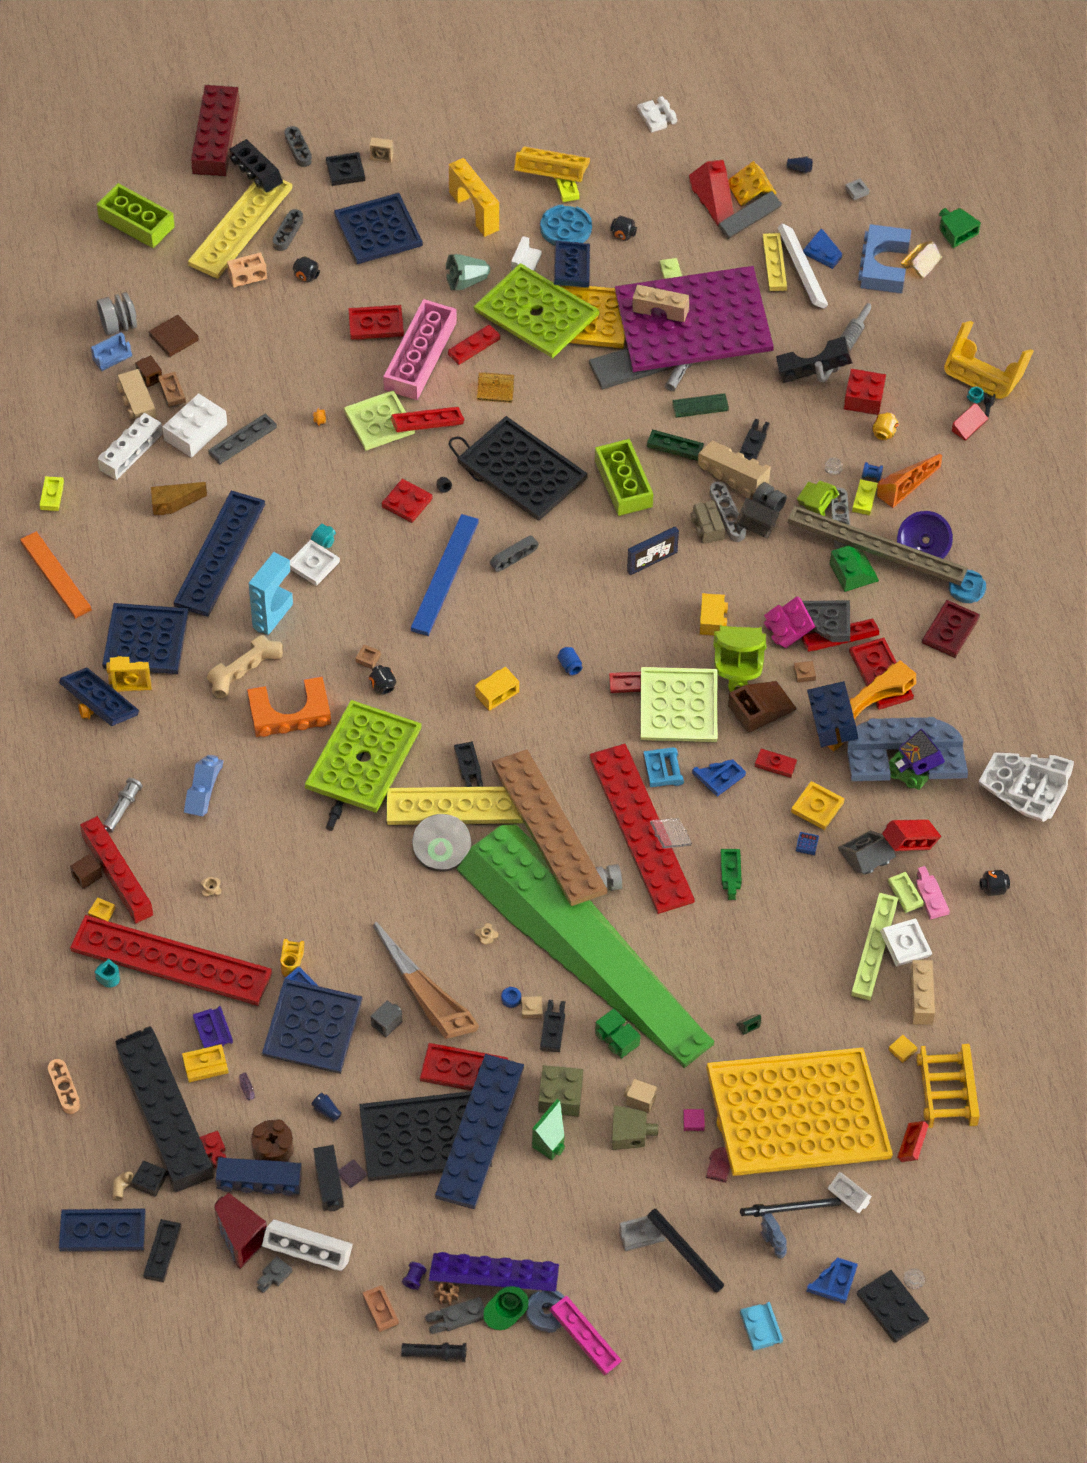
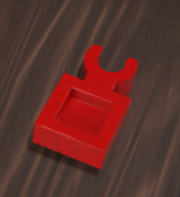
[200,1130,227,1169]

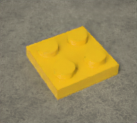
[791,781,845,830]

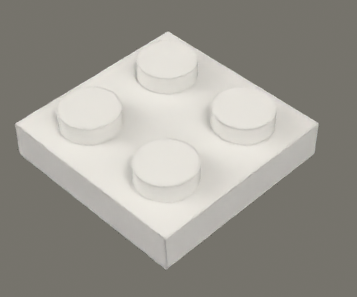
[290,540,340,586]
[880,919,932,967]

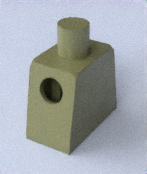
[612,1105,658,1150]

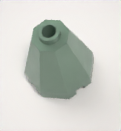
[446,254,490,290]

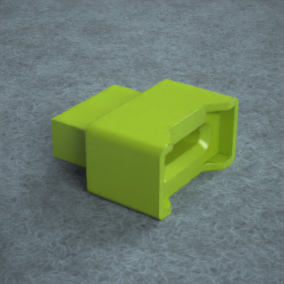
[797,480,839,516]

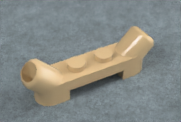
[207,635,283,698]

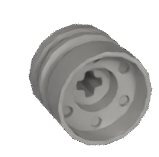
[97,292,137,336]

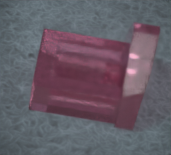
[706,1147,730,1183]

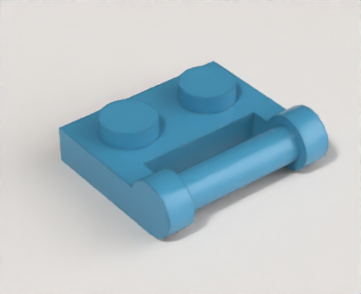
[643,748,684,787]

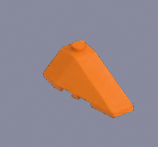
[877,454,942,508]

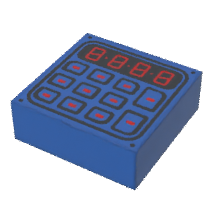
[796,832,819,855]

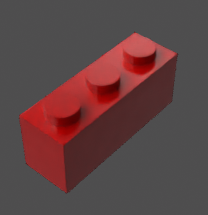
[882,819,942,851]

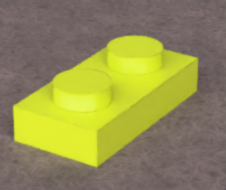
[555,178,580,202]
[40,476,64,511]
[852,479,878,515]

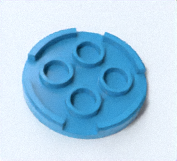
[540,204,592,245]

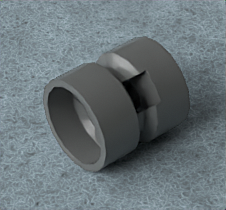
[752,482,787,515]

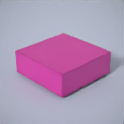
[683,1109,705,1131]

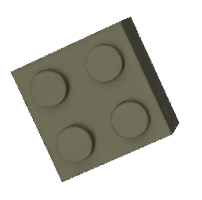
[538,1065,583,1117]

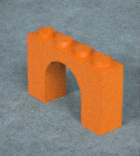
[247,677,331,737]

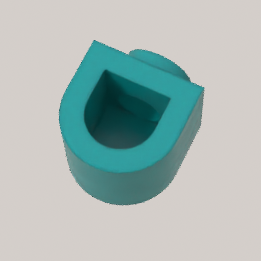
[311,523,336,549]
[95,959,120,988]

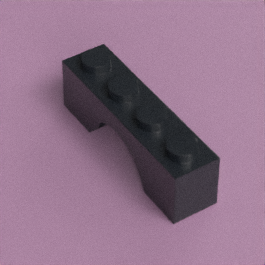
[776,336,852,383]

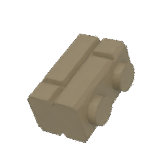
[690,500,725,544]

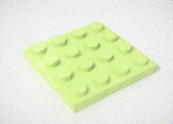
[640,667,718,742]

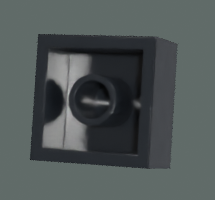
[131,1160,167,1197]

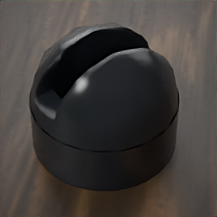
[436,477,452,493]

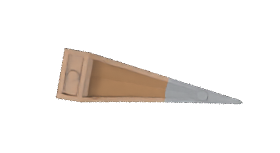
[373,922,479,1039]

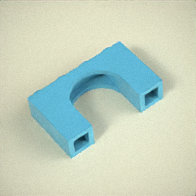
[248,552,293,635]

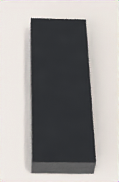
[143,1219,181,1283]

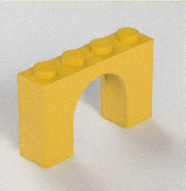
[449,158,499,237]

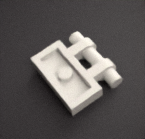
[637,96,678,133]

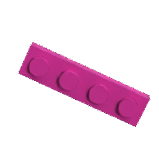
[549,1295,622,1376]

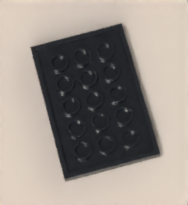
[457,416,588,521]
[359,1091,492,1181]

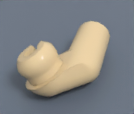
[112,1171,134,1200]

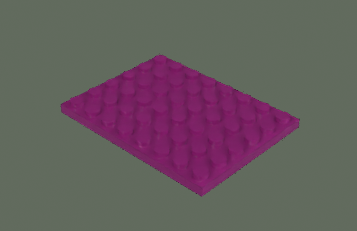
[615,266,774,372]

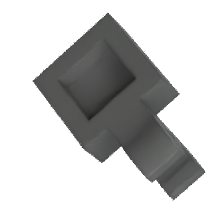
[257,1256,292,1293]

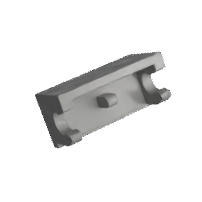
[619,1216,665,1251]

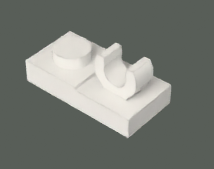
[827,1172,872,1213]

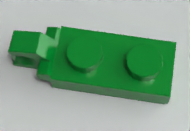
[720,849,742,900]

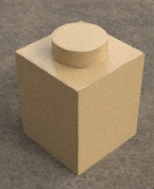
[624,1079,657,1113]

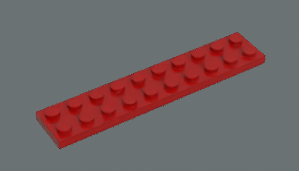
[589,743,695,914]
[70,915,272,1006]

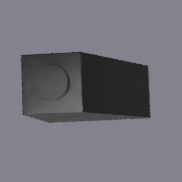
[313,1144,344,1211]

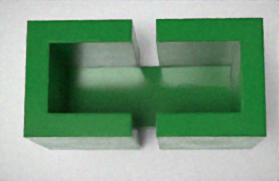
[595,1008,641,1059]

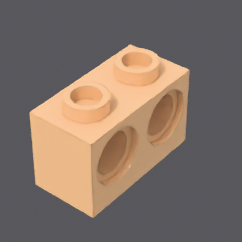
[227,252,267,288]

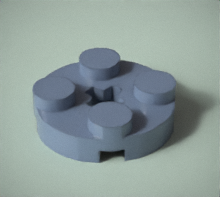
[527,1291,564,1333]

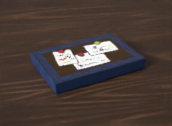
[627,526,679,576]

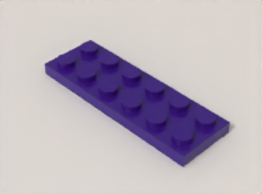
[429,1252,559,1291]

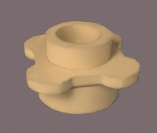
[201,877,222,897]
[475,923,498,945]

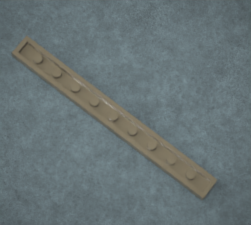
[788,506,968,586]

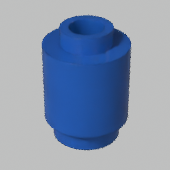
[557,647,583,675]

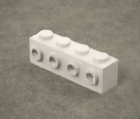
[98,413,163,480]
[262,1220,353,1271]

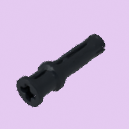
[401,1342,467,1362]

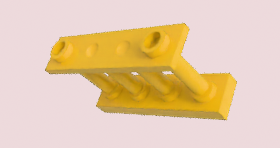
[916,1044,980,1128]

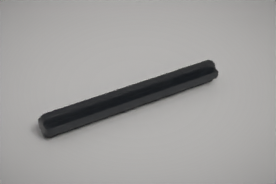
[647,1208,725,1293]

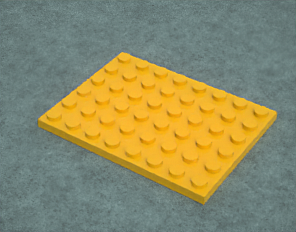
[706,1048,893,1176]

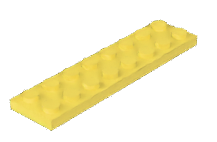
[188,180,292,279]
[387,787,524,825]

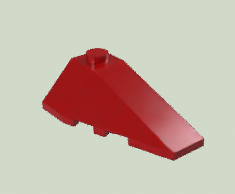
[689,160,734,227]

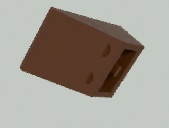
[728,681,797,733]

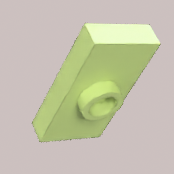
[888,872,924,913]

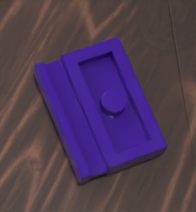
[192,1006,233,1048]

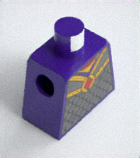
[895,728,945,775]

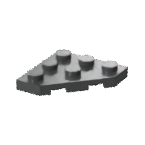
[802,600,850,642]

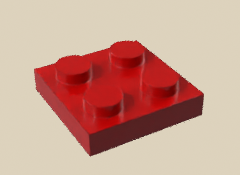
[382,479,433,523]

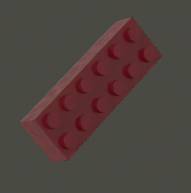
[191,85,240,176]

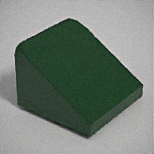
[736,1014,762,1035]

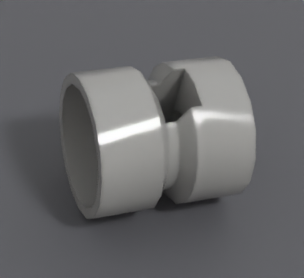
[595,864,622,891]

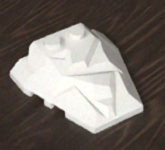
[979,753,1074,822]

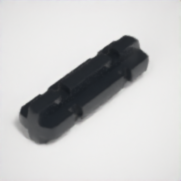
[115,1026,154,1046]

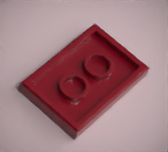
[922,600,980,658]

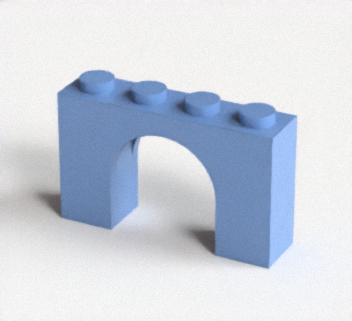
[858,224,911,293]

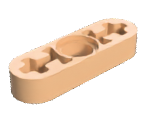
[48,1059,80,1114]

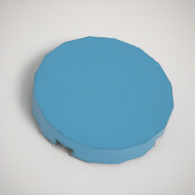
[949,570,986,603]

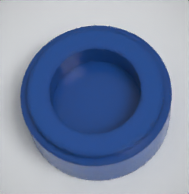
[501,987,521,1008]

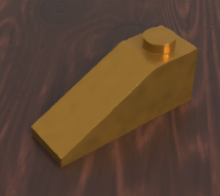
[151,482,207,515]

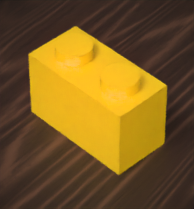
[700,593,728,636]
[475,666,519,711]

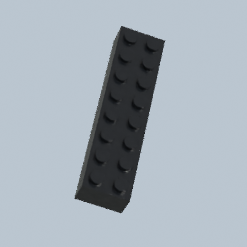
[116,1032,214,1193]

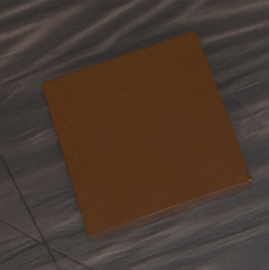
[149,315,199,357]

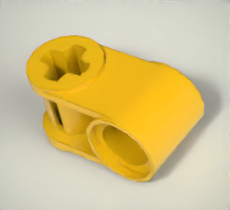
[280,939,305,977]

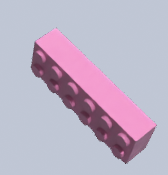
[383,299,457,400]

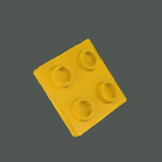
[728,161,776,206]

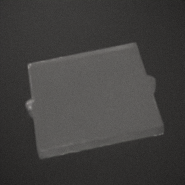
[650,818,692,849]

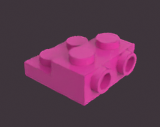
[764,596,815,648]

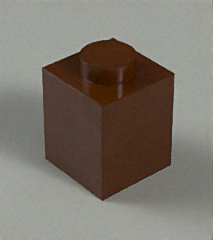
[135,355,162,388]
[70,853,103,889]

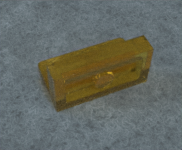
[901,241,942,278]
[477,372,514,403]

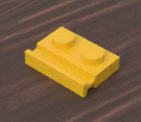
[182,1044,229,1082]

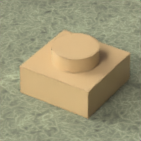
[522,997,542,1019]

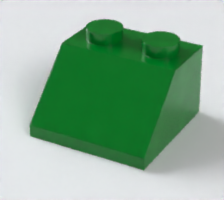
[830,546,879,592]

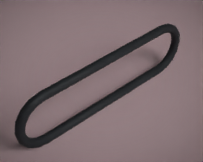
[449,436,483,482]

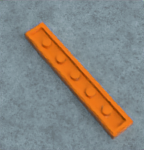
[20,531,92,619]

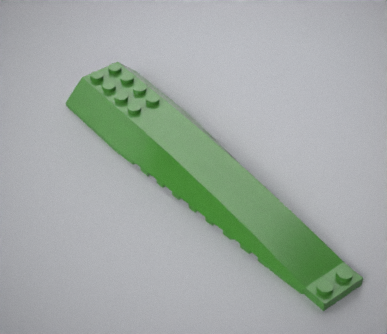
[457,825,714,1068]

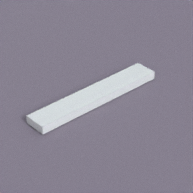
[778,224,828,309]

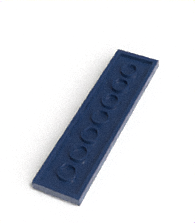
[173,490,265,617]
[435,1054,524,1210]

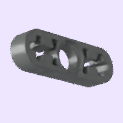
[285,126,312,167]
[273,209,303,251]
[490,536,539,572]

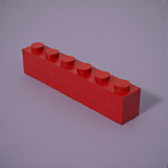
[80,816,153,924]

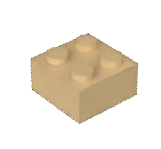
[370,137,393,163]

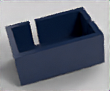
[807,681,859,747]

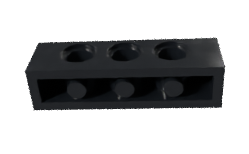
[229,139,283,193]

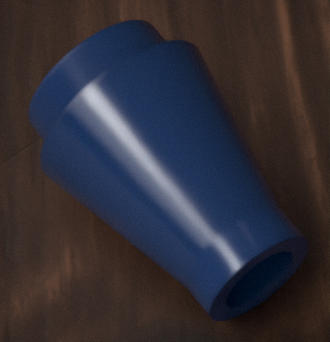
[787,156,813,173]
[311,1093,342,1122]

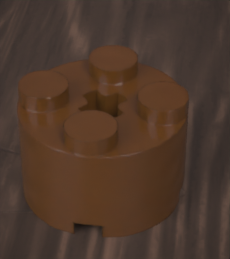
[251,1119,294,1162]

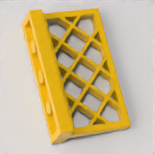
[514,146,590,182]

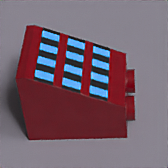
[214,1192,267,1269]

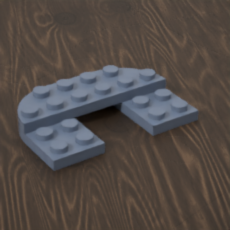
[847,717,968,781]

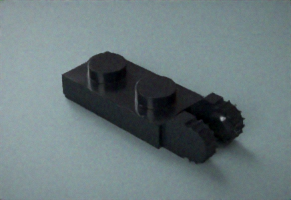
[740,418,770,460]
[454,741,483,787]
[540,999,566,1052]

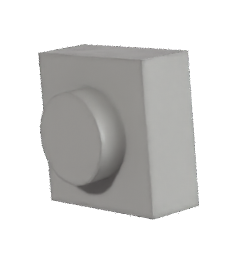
[845,178,869,200]

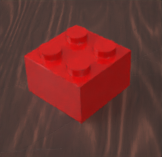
[844,369,886,415]

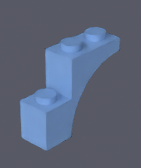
[184,755,224,816]

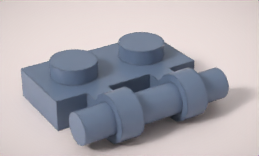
[761,1213,787,1259]

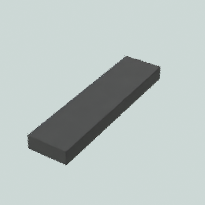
[718,191,782,239]
[208,413,277,465]

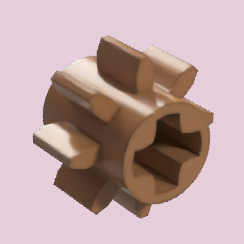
[434,1282,460,1306]

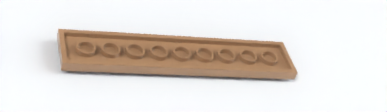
[492,749,607,906]

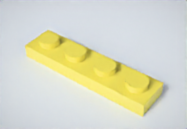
[762,233,787,291]

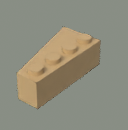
[698,440,771,500]

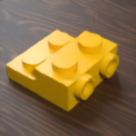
[106,656,152,692]

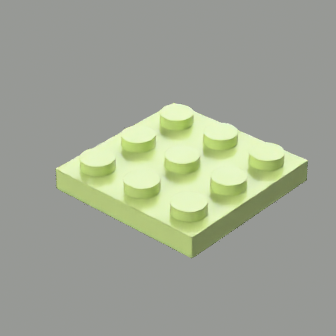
[344,390,415,451]

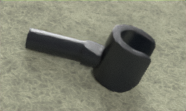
[984,393,995,417]

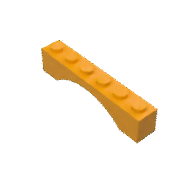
[817,660,916,752]

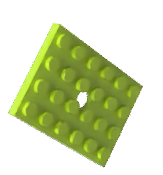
[473,263,600,358]
[305,700,422,813]

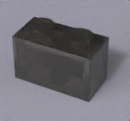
[734,497,780,539]

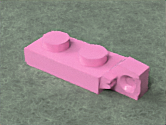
[916,866,949,919]

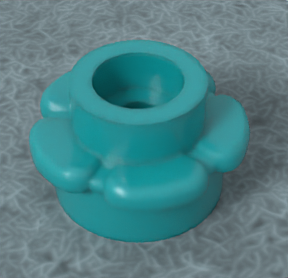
[967,387,985,403]

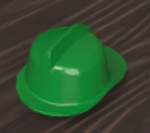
[483,1286,529,1330]

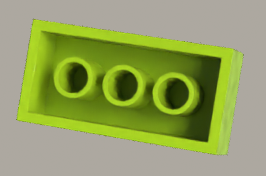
[96,183,175,248]
[595,439,654,516]

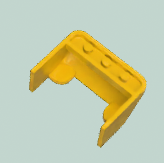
[944,321,1034,399]

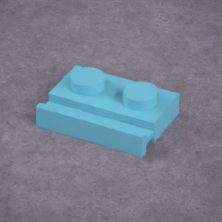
[740,1302,783,1351]

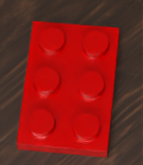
[348,305,404,340]

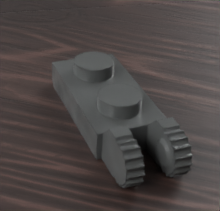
[425,1297,485,1334]

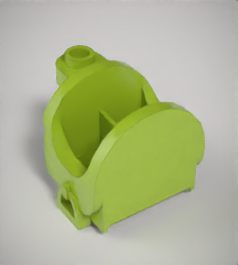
[713,625,766,692]

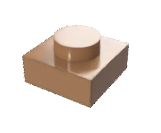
[355,644,381,669]
[794,661,816,683]

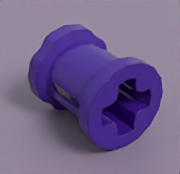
[402,1262,427,1290]

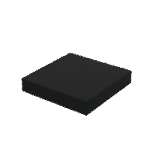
[326,152,366,186]

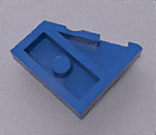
[803,229,842,269]

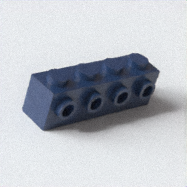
[215,1157,302,1196]

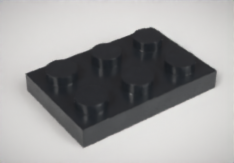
[857,1270,929,1343]

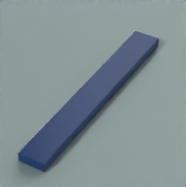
[411,514,479,636]

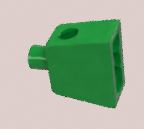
[939,208,981,248]

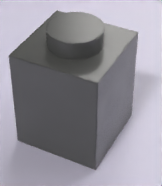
[371,1000,403,1037]

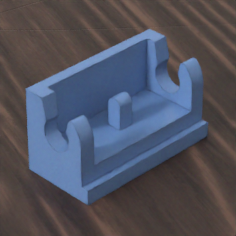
[91,332,132,371]

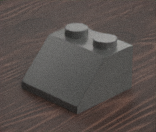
[838,830,896,874]

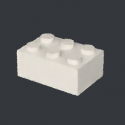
[162,393,227,458]

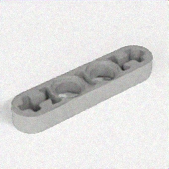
[710,482,746,542]
[831,488,850,549]

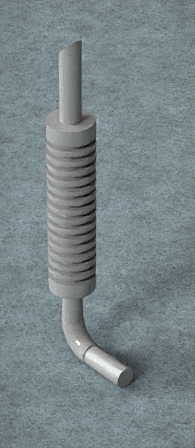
[815,303,871,383]

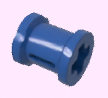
[862,462,883,481]

